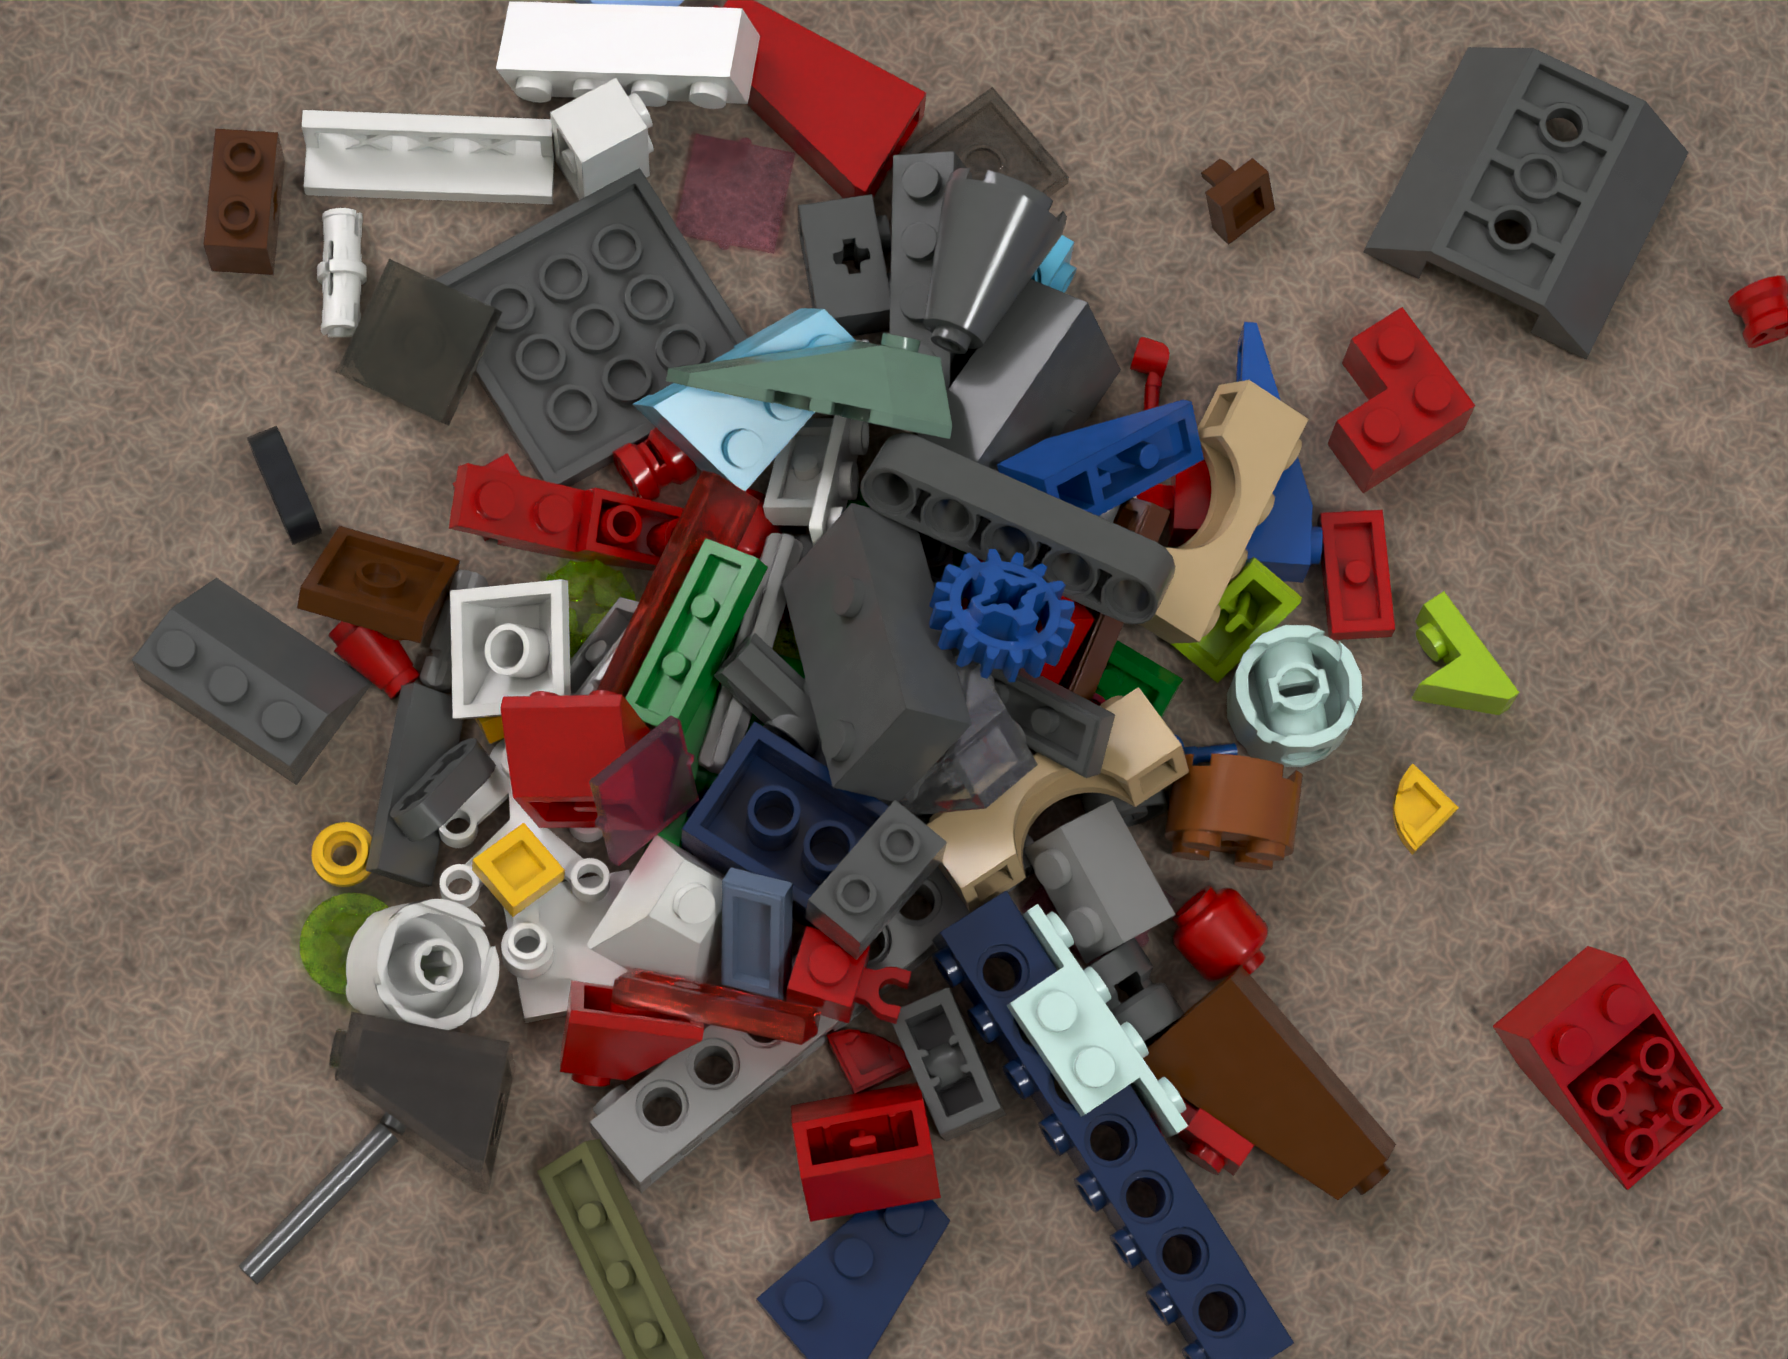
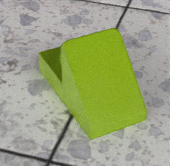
[1412,591,1520,715]

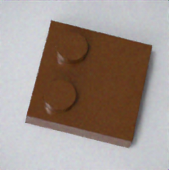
[297,526,460,644]

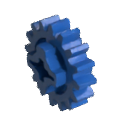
[929,549,1075,682]

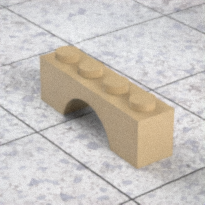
[1139,380,1309,644]
[927,687,1189,913]

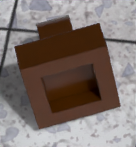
[1201,158,1275,244]

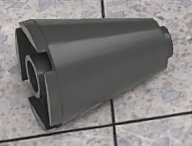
[923,168,1067,354]

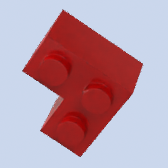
[1328,307,1475,493]

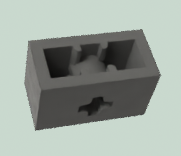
[798,194,891,336]
[805,800,947,960]
[892,987,1006,1141]

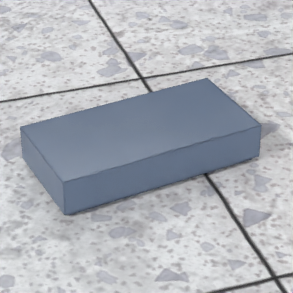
[721,868,793,1000]

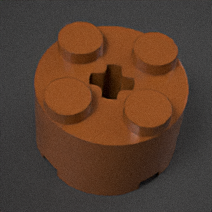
[1165,753,1303,870]

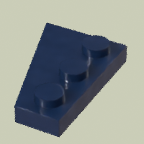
[756,1200,950,1359]

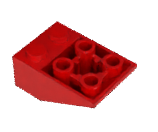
[1493,946,1723,1190]

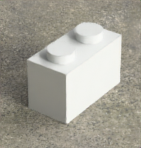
[550,78,654,200]

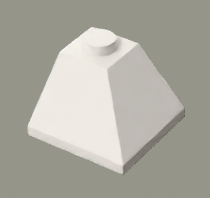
[450,579,571,720]
[586,834,725,997]

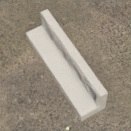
[302,110,555,204]

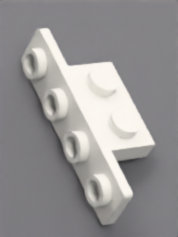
[763,415,869,546]

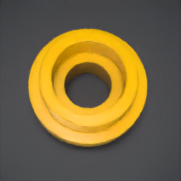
[311,822,372,887]

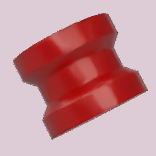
[1728,275,1788,348]

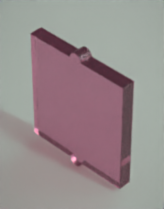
[676,134,795,254]
[589,715,699,866]

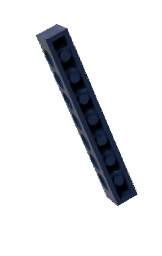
[932,891,1294,1359]

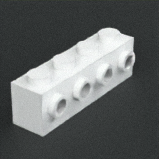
[496,1,760,109]

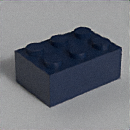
[681,721,889,929]

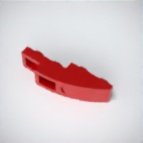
[448,463,703,576]

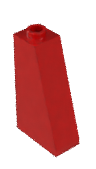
[713,0,926,199]

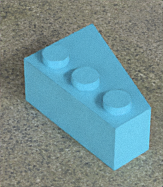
[632,308,856,493]

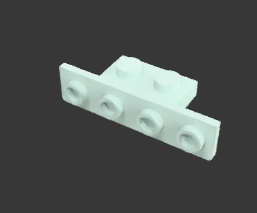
[1007,904,1188,1138]

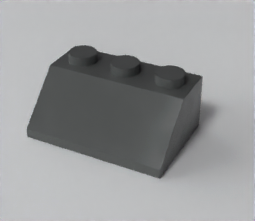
[132,578,372,785]

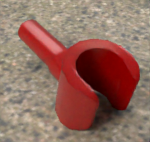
[1130,337,1170,411]

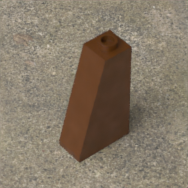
[1143,965,1396,1200]

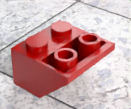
[500,690,672,828]
[791,1082,941,1222]

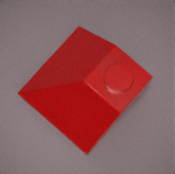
[560,980,704,1087]

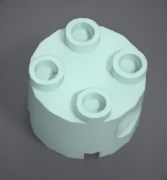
[1227,625,1362,767]

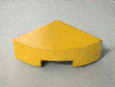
[1393,764,1459,855]

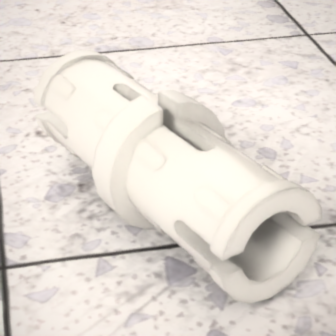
[317,208,367,337]

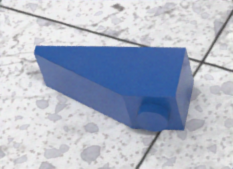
[997,399,1204,516]

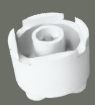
[346,899,499,1036]

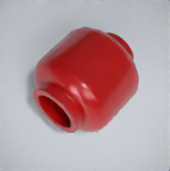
[1172,885,1269,982]

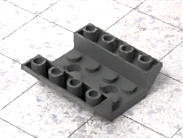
[1364,47,1689,359]

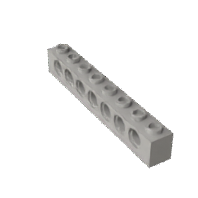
[590,834,1035,1193]

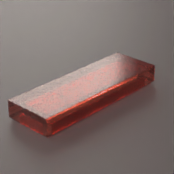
[611,968,821,1045]

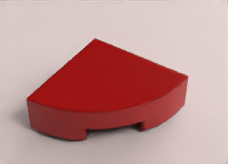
[826,1029,912,1094]

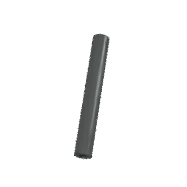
[239,1123,398,1284]

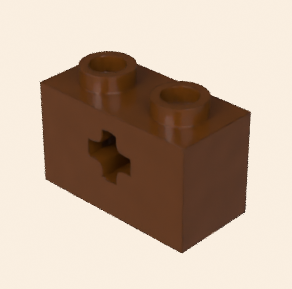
[203,128,285,275]

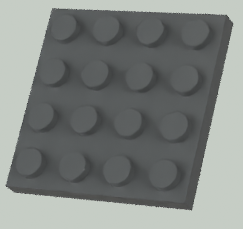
[424,168,748,487]

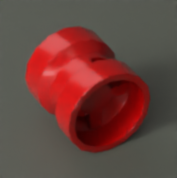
[612,428,697,501]

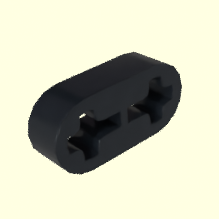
[247,426,322,545]

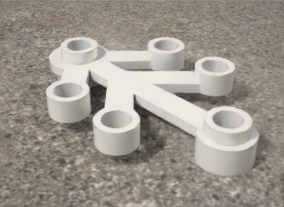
[439,739,610,979]

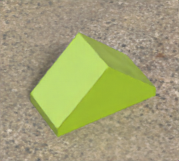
[1171,557,1302,683]

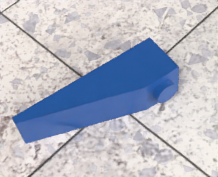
[1236,322,1323,583]

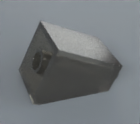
[329,1012,516,1194]

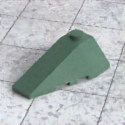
[666,333,952,439]

